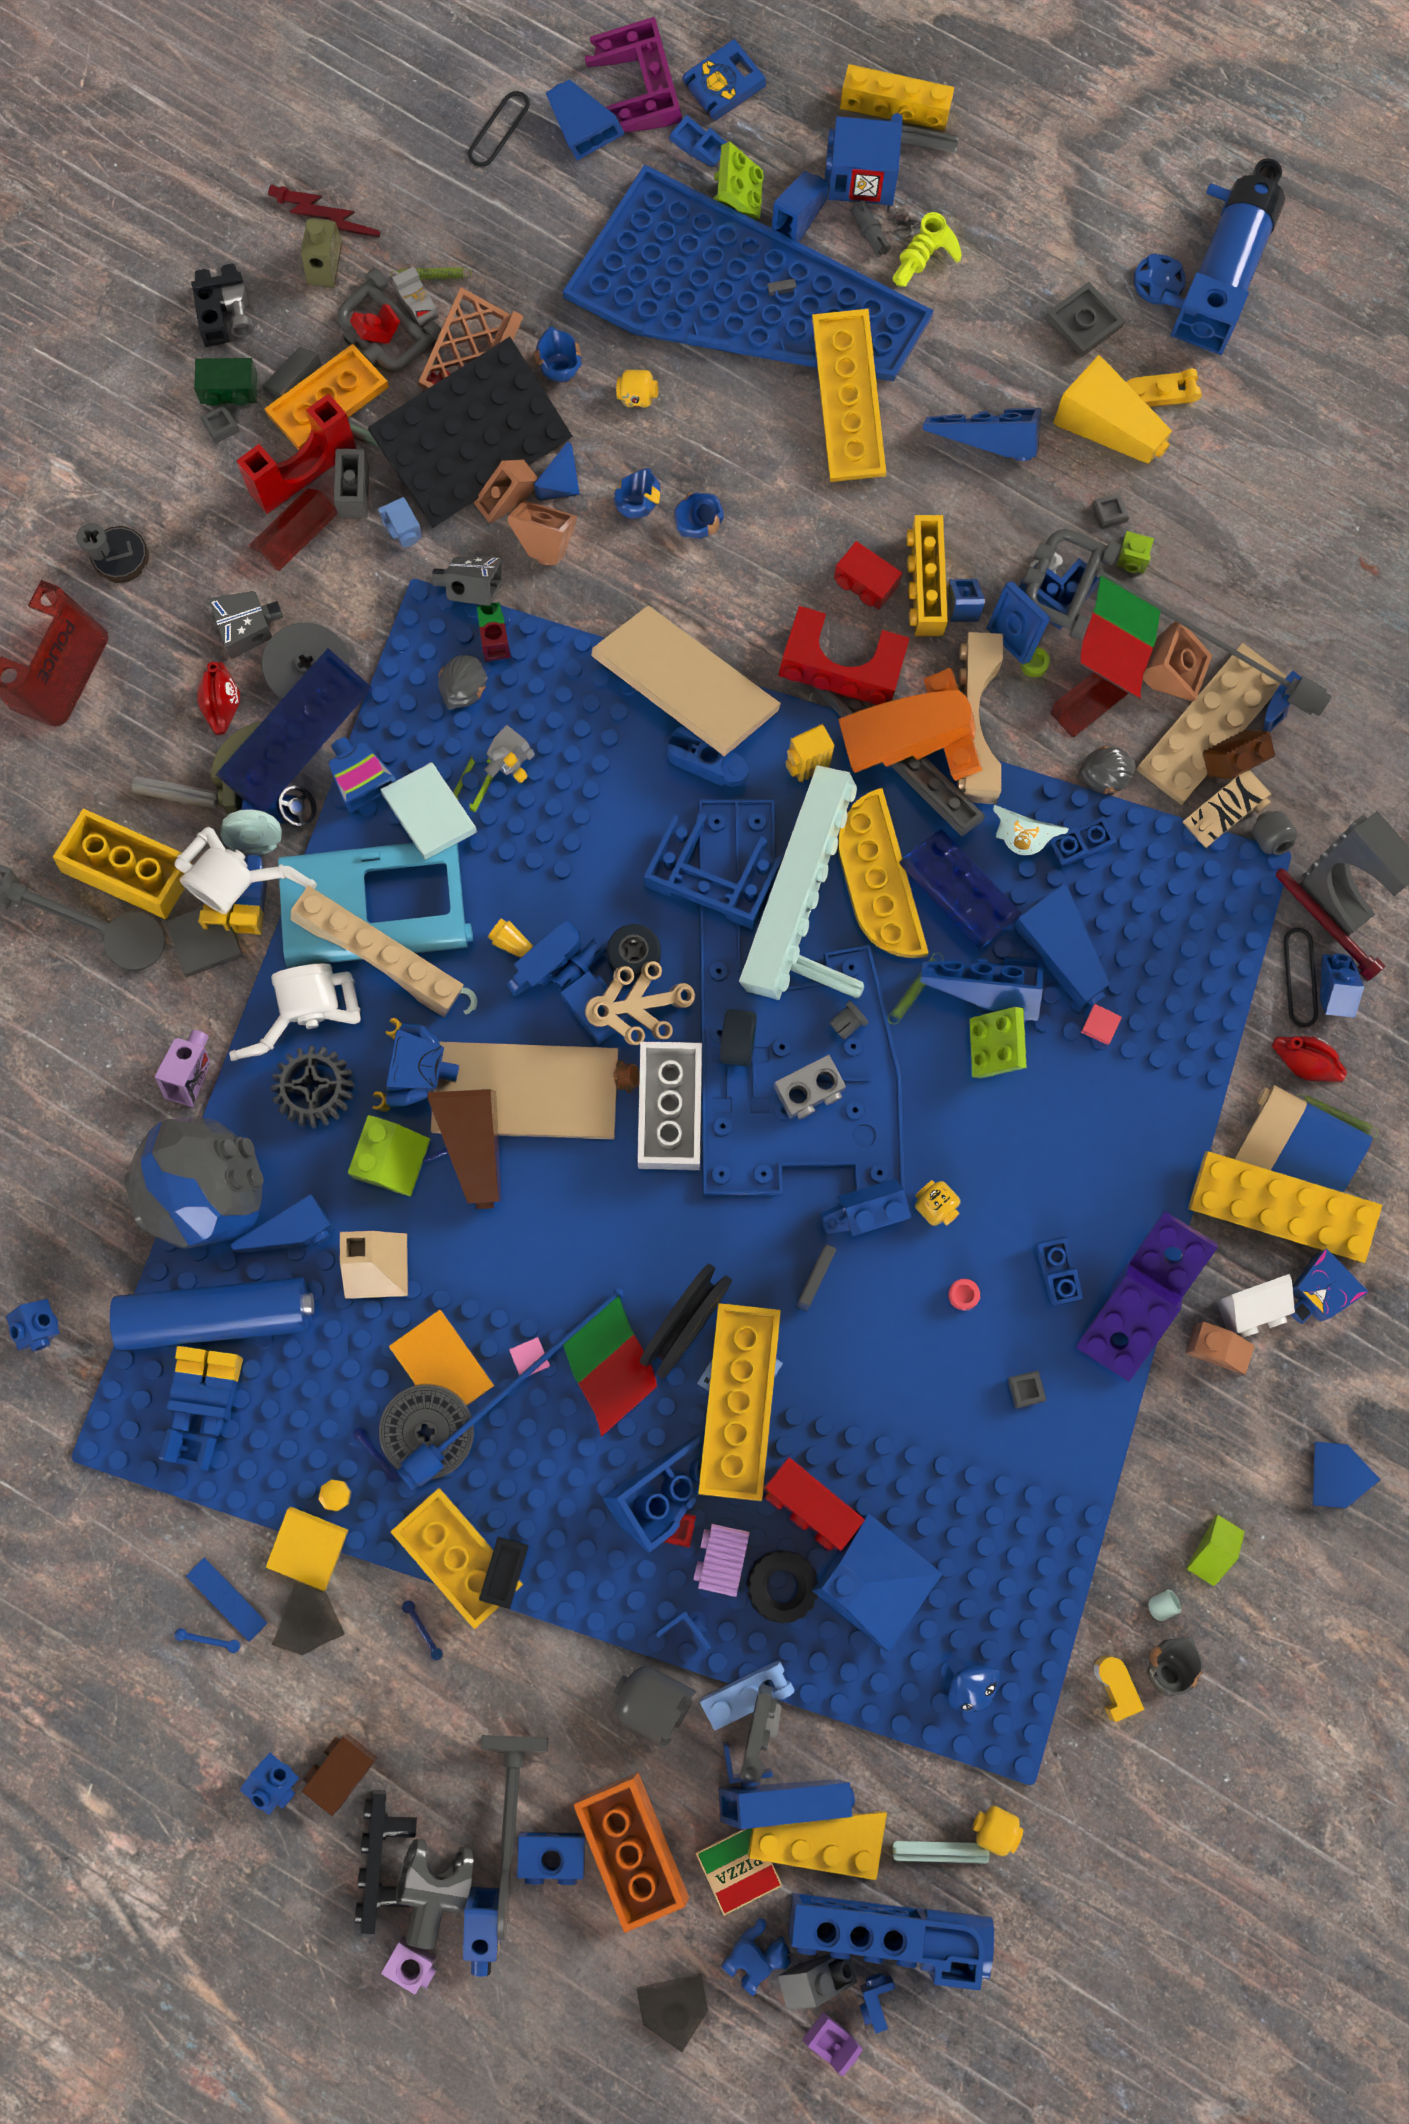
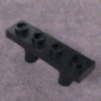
[355,1790,417,1934]

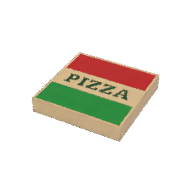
[695,1828,783,1916]

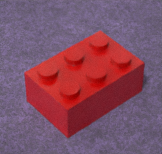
[763,1457,865,1552]

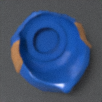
[534,326,582,383]
[674,492,724,539]

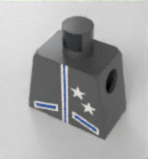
[432,556,503,606]
[209,591,283,659]

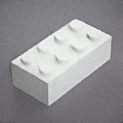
[638,1042,702,1170]

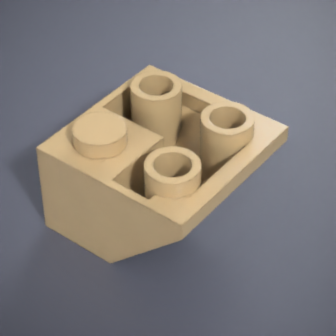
[340,1231,408,1299]

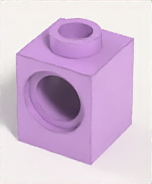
[381,1936,437,1995]

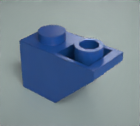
[1320,953,1364,1018]

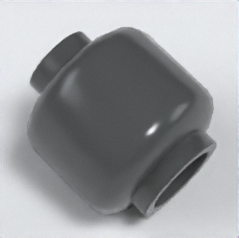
[1252,811,1297,855]

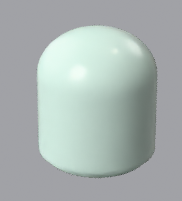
[1148,1589,1182,1621]

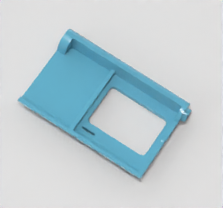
[278,843,473,968]

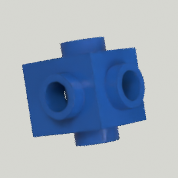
[6,1299,60,1352]
[240,1752,299,1815]

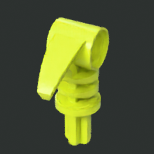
[892,212,962,287]

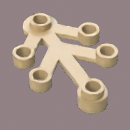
[585,961,695,1045]

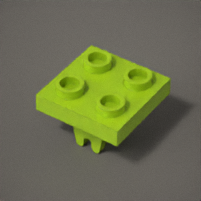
[712,141,764,220]
[969,1007,1027,1078]

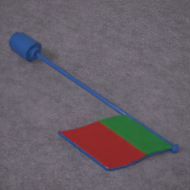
[396,1288,657,1490]

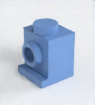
[378,497,423,547]

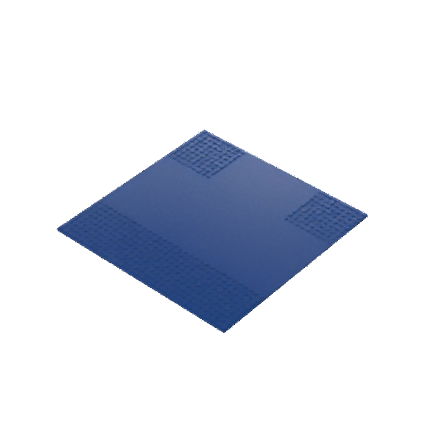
[71,579,1291,1785]

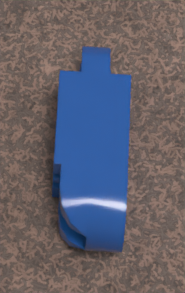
[666,726,749,787]
[506,921,581,996]

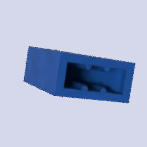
[546,79,625,160]
[772,171,829,242]

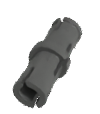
[850,201,891,257]

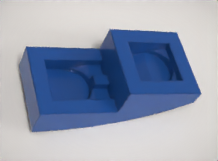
[669,115,727,167]
[1262,671,1301,732]

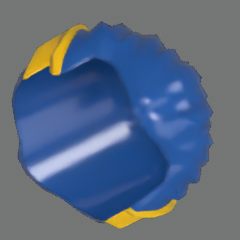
[613,468,661,519]

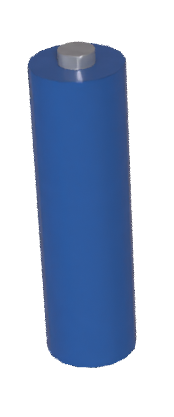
[110,1277,314,1351]

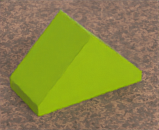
[1186,1514,1245,1586]

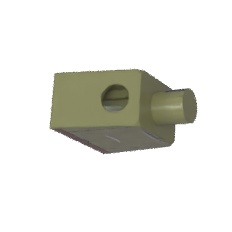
[301,218,343,288]

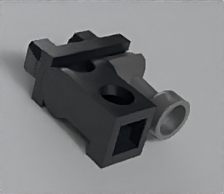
[191,263,254,347]

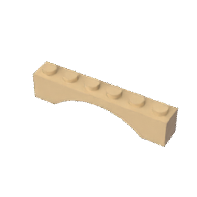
[957,632,1003,804]
[290,885,464,1018]

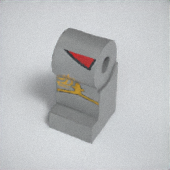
[392,267,439,327]

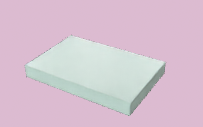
[381,762,477,860]

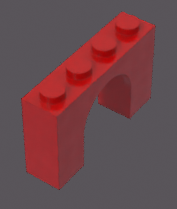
[236,393,357,514]
[778,606,910,705]

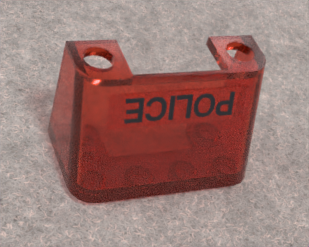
[0,580,108,726]

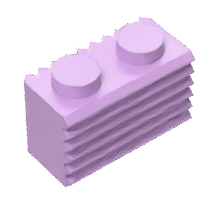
[693,1524,750,1597]

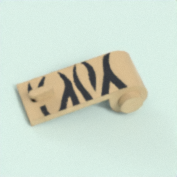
[1182,770,1272,848]

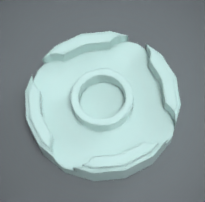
[220,809,282,855]

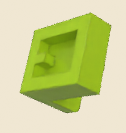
[1116,531,1154,573]

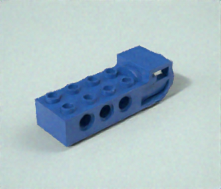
[788,1893,994,1990]

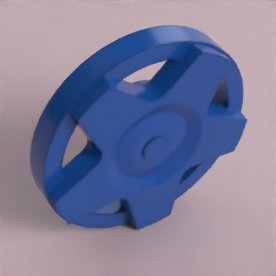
[1133,253,1186,305]

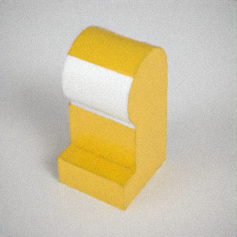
[1094,1655,1145,1722]

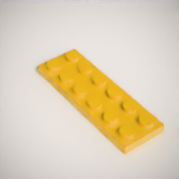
[812,309,886,482]
[1188,1151,1383,1263]
[698,1303,781,1501]

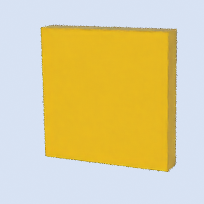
[266,1506,349,1591]

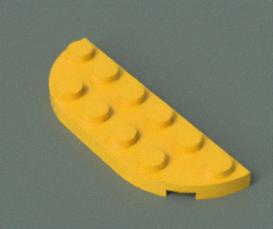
[838,788,929,958]

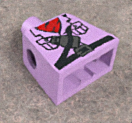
[154,1030,210,1108]

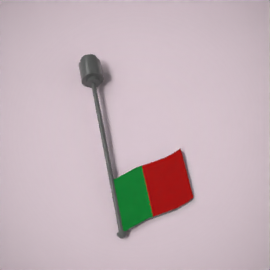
[1080,568,1332,716]

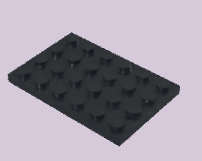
[368,336,573,528]

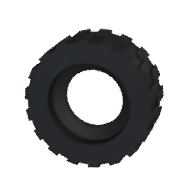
[746,1550,819,1623]

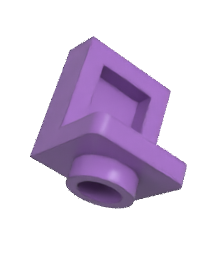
[802,2012,863,2076]

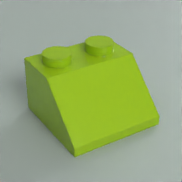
[348,1115,431,1197]

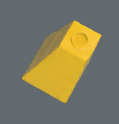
[1053,355,1172,464]

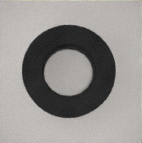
[639,1263,732,1379]

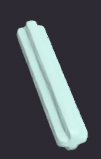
[790,955,864,998]
[892,1841,990,1864]

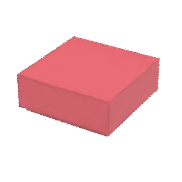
[1081,1004,1122,1045]

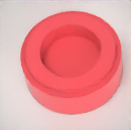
[948,1279,980,1311]

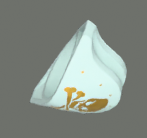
[993,805,1069,855]

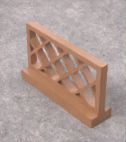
[417,287,524,390]

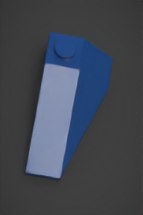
[923,408,1042,461]
[920,957,1043,1022]
[603,1430,705,1553]

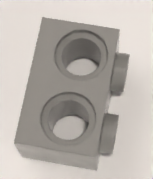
[773,1055,846,1119]

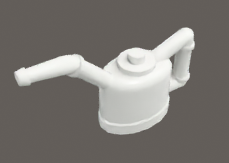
[175,827,317,915]
[229,963,361,1061]

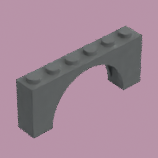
[1299,811,1409,936]

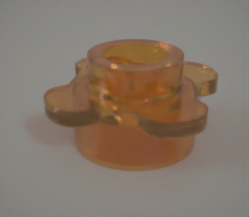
[614,1060,640,1093]

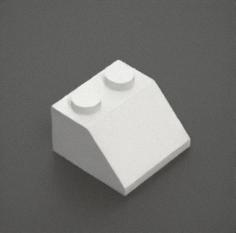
[1216,1274,1295,1338]

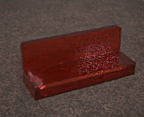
[249,488,338,571]
[1050,672,1130,737]

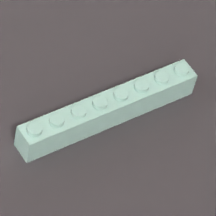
[739,765,857,1000]

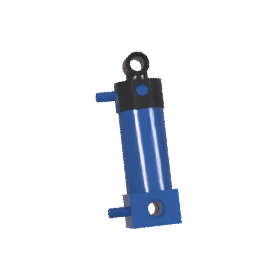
[1161,158,1285,356]

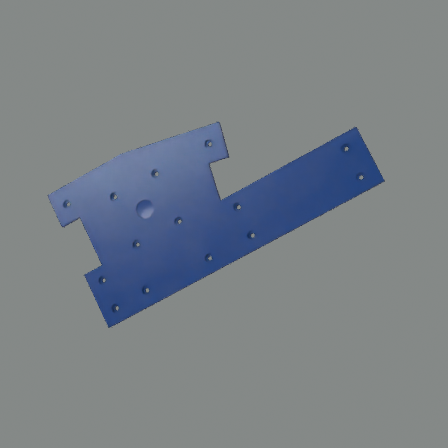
[698,799,905,1196]

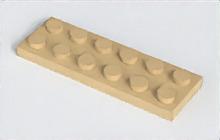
[1136,643,1287,805]

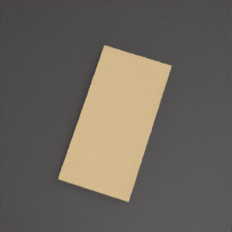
[591,605,781,756]
[431,1042,618,1140]

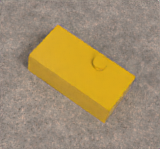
[53,808,192,920]

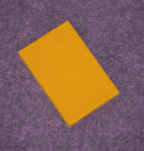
[389,1310,494,1406]

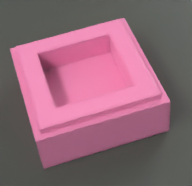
[509,1337,550,1376]

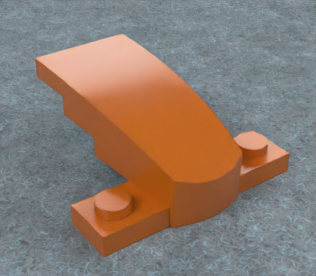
[838,668,983,781]

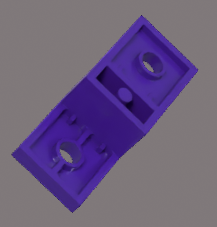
[1076,1210,1218,1382]

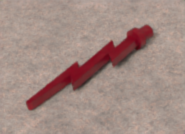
[268,184,381,237]

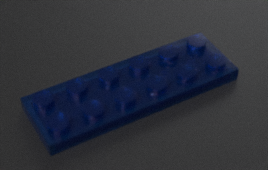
[215,648,372,812]

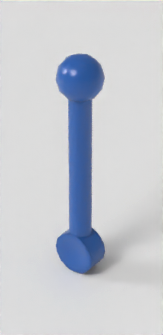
[174,1628,241,1653]

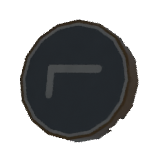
[90,526,149,583]

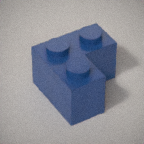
[1019,558,1100,630]

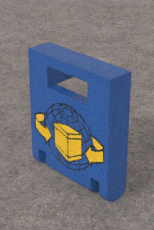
[682,39,766,121]

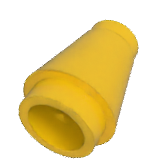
[487,918,534,958]

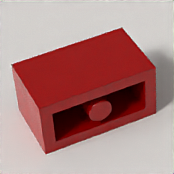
[834,541,902,610]

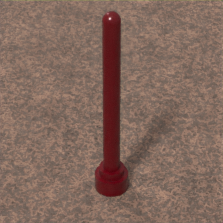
[1275,869,1386,982]

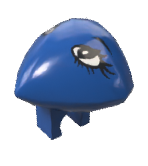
[946,1653,1000,1712]

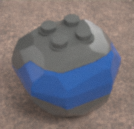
[124,1118,264,1249]

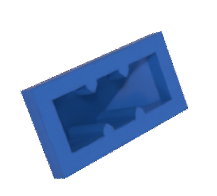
[534,442,580,501]

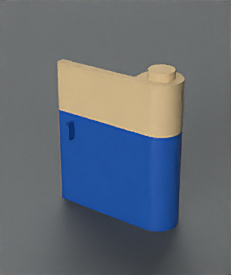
[1234,1085,1373,1193]

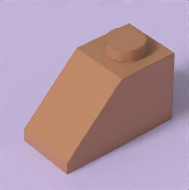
[473,460,538,523]
[1185,1321,1254,1375]

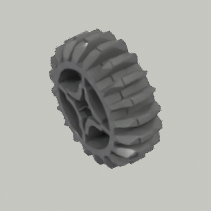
[271,1046,355,1128]

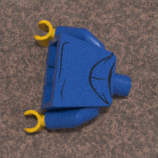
[372,1018,459,1112]

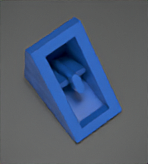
[948,579,985,622]

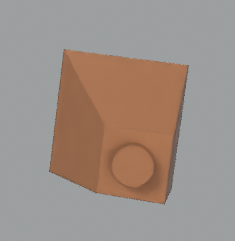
[507,500,578,566]
[1143,621,1212,701]

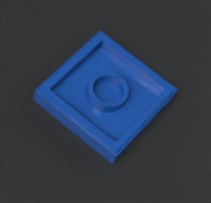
[986,581,1050,665]

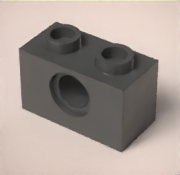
[334,449,369,518]

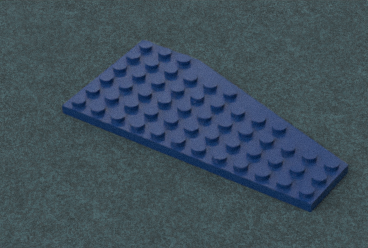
[563,164,934,382]

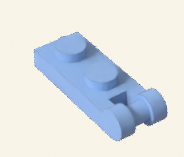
[700,1661,795,1731]

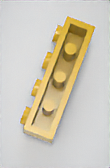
[840,64,955,132]
[906,515,948,637]

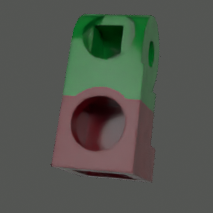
[477,602,511,662]

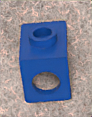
[655,1610,711,1650]
[723,1741,773,1787]

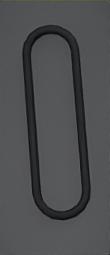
[468,91,530,167]
[1284,928,1318,1028]

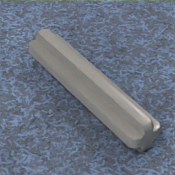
[131,776,218,808]

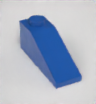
[230,1194,335,1254]

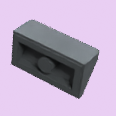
[263,347,321,399]

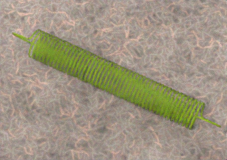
[390,267,472,280]
[888,953,943,1024]
[1296,1094,1379,1137]

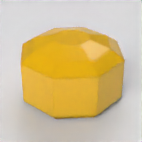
[318,1479,352,1511]

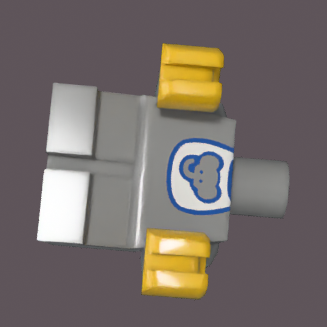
[484,725,535,783]

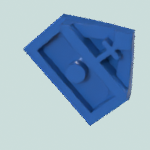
[1313,1442,1381,1508]

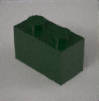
[194,358,257,406]

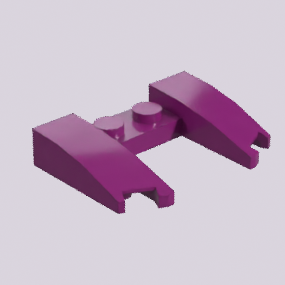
[585,16,683,132]

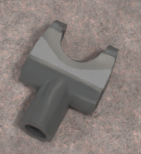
[396,1839,473,1949]

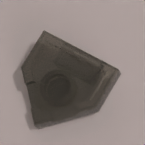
[272,1581,345,1655]
[637,1974,708,2052]

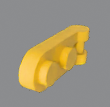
[1126,368,1202,407]

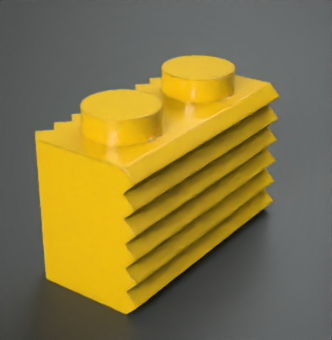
[785,724,835,783]

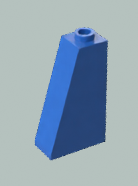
[1013,884,1109,1009]
[718,1779,855,1829]

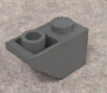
[778,1954,857,2010]

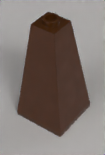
[427,1089,501,1209]

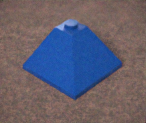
[812,1513,942,1652]

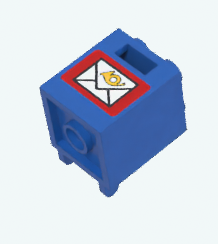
[824,113,903,205]

